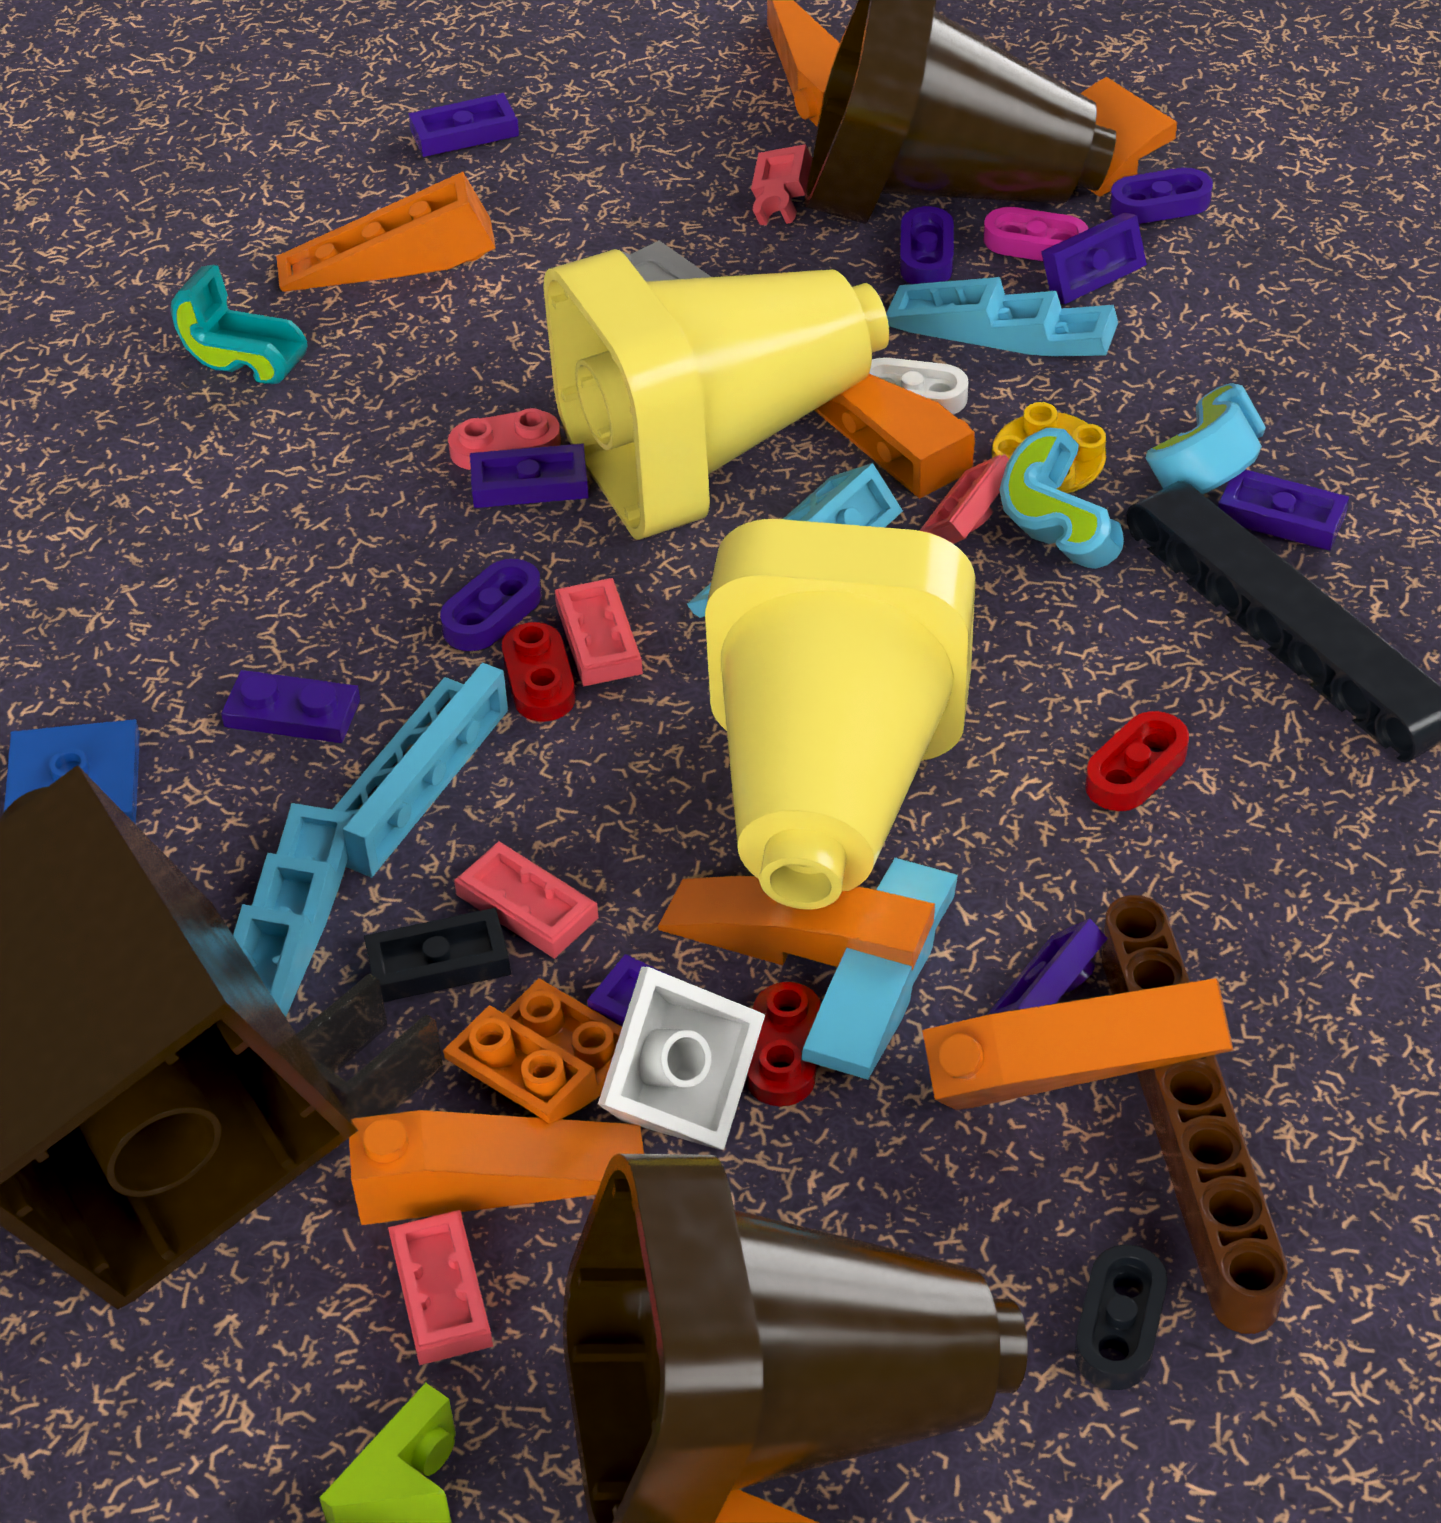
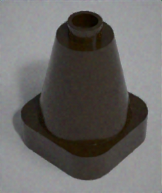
[804,0,1116,224]
[563,1154,1028,1523]

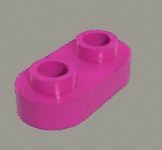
[983,207,1089,261]

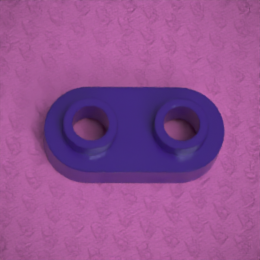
[1110,168,1213,224]
[900,206,954,284]
[440,559,542,651]

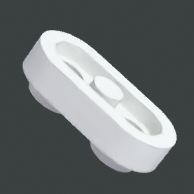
[869,358,968,414]

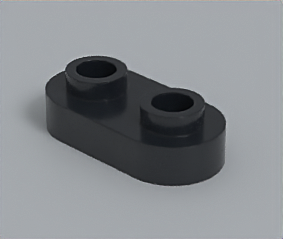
[1074,1245,1167,1390]

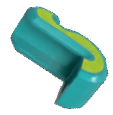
[171,265,308,384]

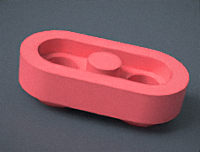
[448,408,561,470]

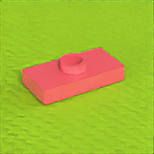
[919,454,1009,544]
[555,578,643,687]
[454,841,599,959]
[388,1210,493,1365]

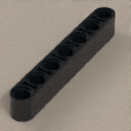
[1126,481,1441,763]

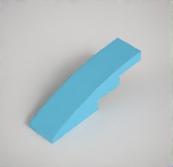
[886,277,1118,356]
[233,803,354,1017]
[801,858,958,1080]

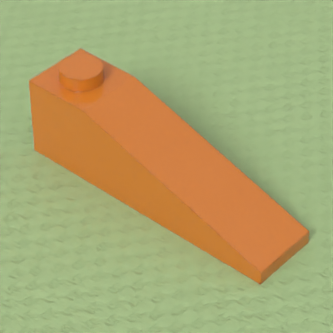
[767,0,840,126]
[276,172,496,292]
[814,374,975,499]
[922,978,1234,1110]
[349,1110,644,1225]

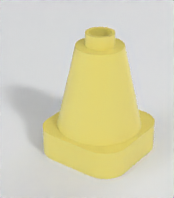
[544,249,889,540]
[705,519,975,909]

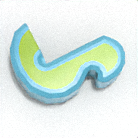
[1145,383,1266,494]
[999,428,1124,569]

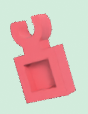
[751,144,812,225]

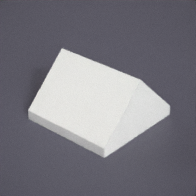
[598,967,765,1150]

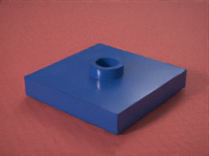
[4,719,140,824]

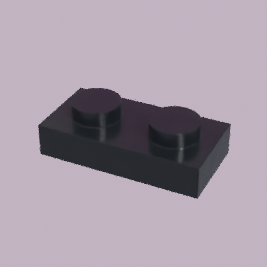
[364,908,511,1004]

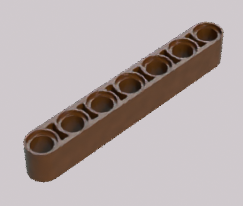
[1101,895,1288,1334]

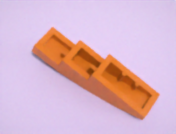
[658,876,935,971]

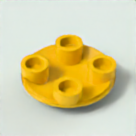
[992,402,1106,493]

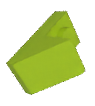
[319,1382,456,1523]

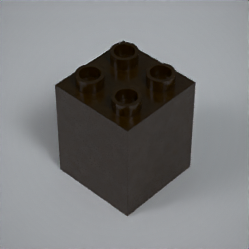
[0,765,358,1310]

